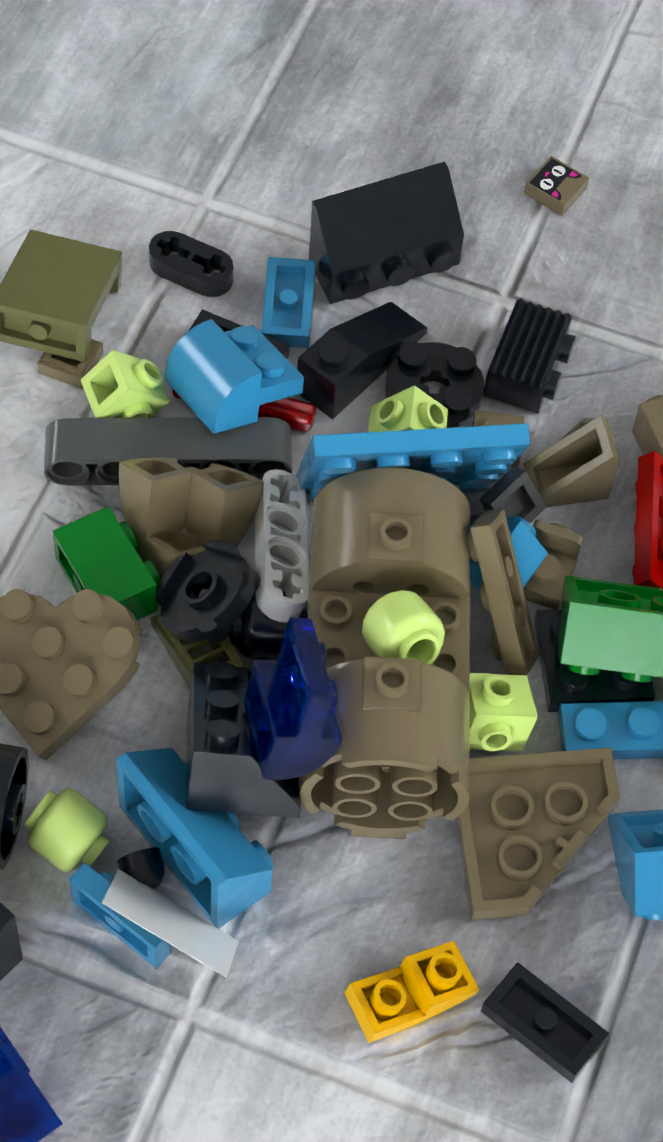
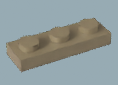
[468,508,539,675]

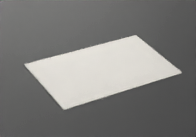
[102,869,239,978]

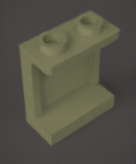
[0,229,122,362]

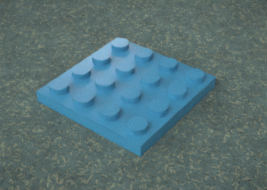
[296,424,530,502]

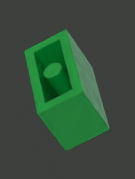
[53,506,160,620]

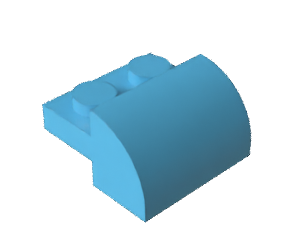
[165,319,304,434]

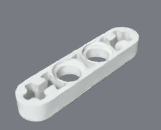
[254,469,310,623]

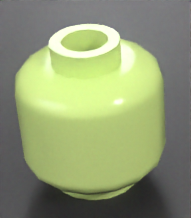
[362,590,445,664]
[24,788,110,872]

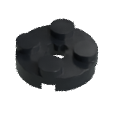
[385,342,484,428]
[155,540,261,643]

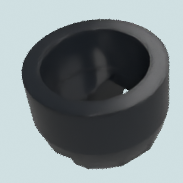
[117,847,165,889]

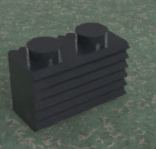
[483,298,576,413]

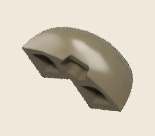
[119,457,264,580]

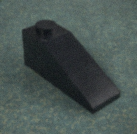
[297,302,428,420]

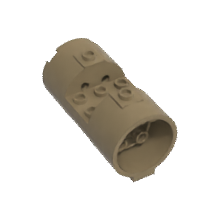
[299,468,471,839]

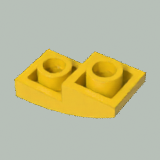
[344,941,479,1043]

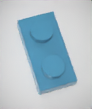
[261,257,316,348]
[558,701,663,760]
[69,863,171,969]

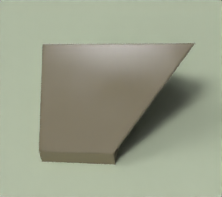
[523,415,619,507]

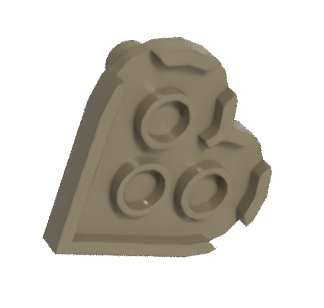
[0,589,143,761]

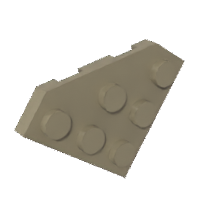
[456,748,620,920]

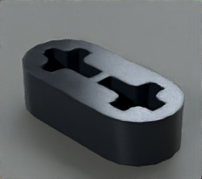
[149,231,234,297]

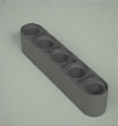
[44,417,293,486]

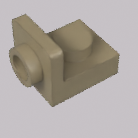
[523,520,583,610]

